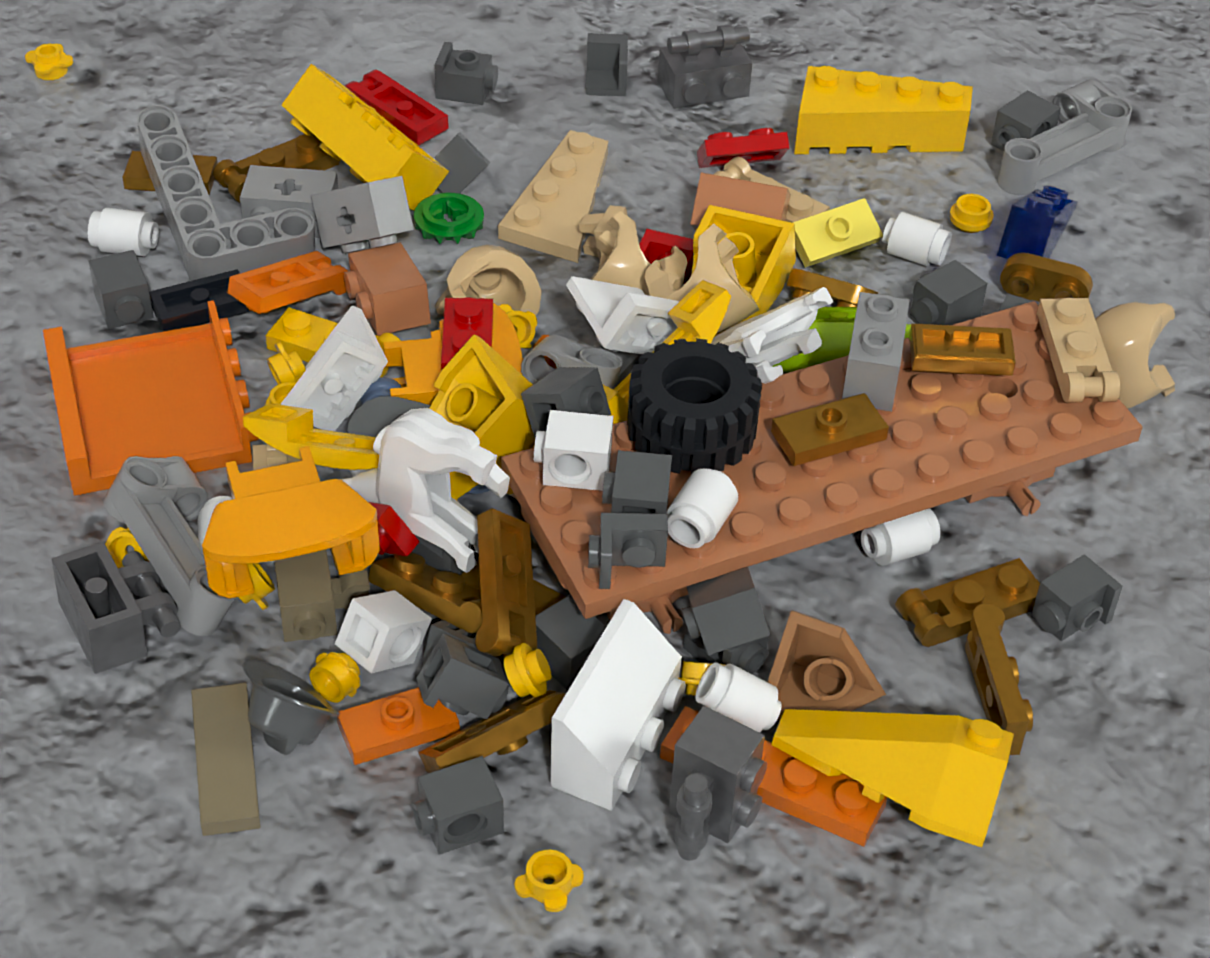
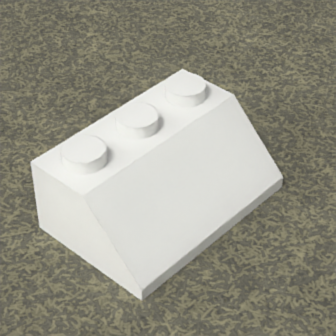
[550,599,686,811]

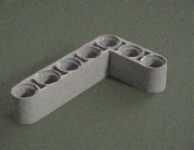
[137,105,315,281]

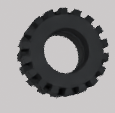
[627,338,762,474]

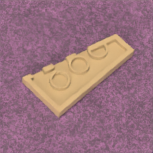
[498,130,609,263]

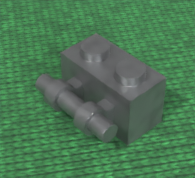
[658,24,752,109]
[52,542,181,674]
[669,706,767,861]

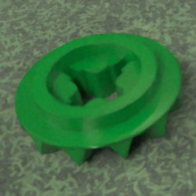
[414,193,484,244]

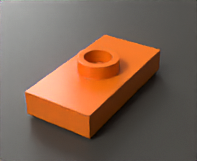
[337,687,460,765]

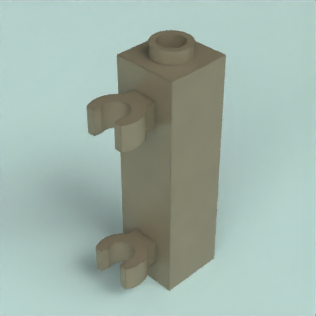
[274,549,370,642]

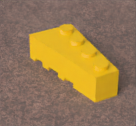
[281,64,449,211]
[794,66,973,155]

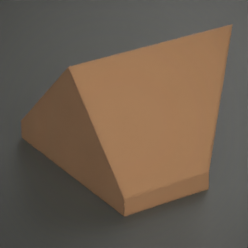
[768,610,886,722]

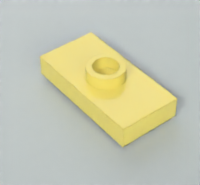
[793,198,883,268]

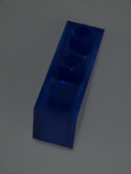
[996,186,1078,259]

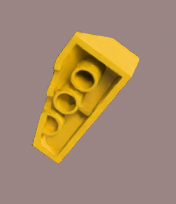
[692,205,796,337]
[429,334,535,500]
[771,709,1014,848]

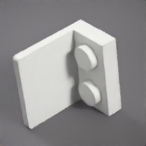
[566,276,680,355]
[281,306,388,431]

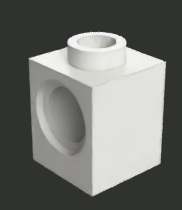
[534,410,613,491]
[335,590,432,674]

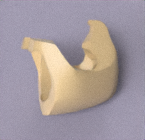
[591,210,688,296]
[645,223,759,334]
[435,245,542,330]
[1095,302,1175,409]

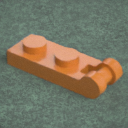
[227,251,349,314]

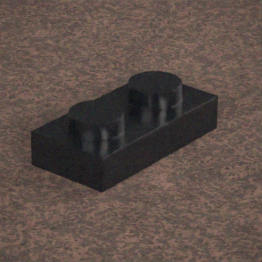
[149,269,251,332]

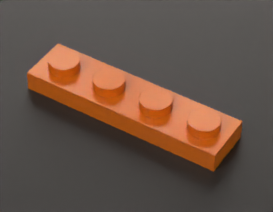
[660,706,888,847]

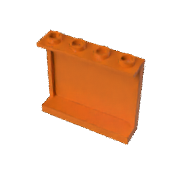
[43,300,259,496]

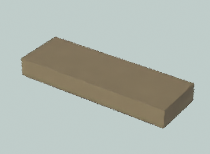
[191,683,261,836]

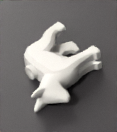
[711,287,833,384]
[340,408,510,573]

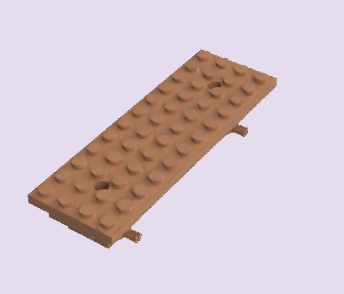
[501,301,1143,634]

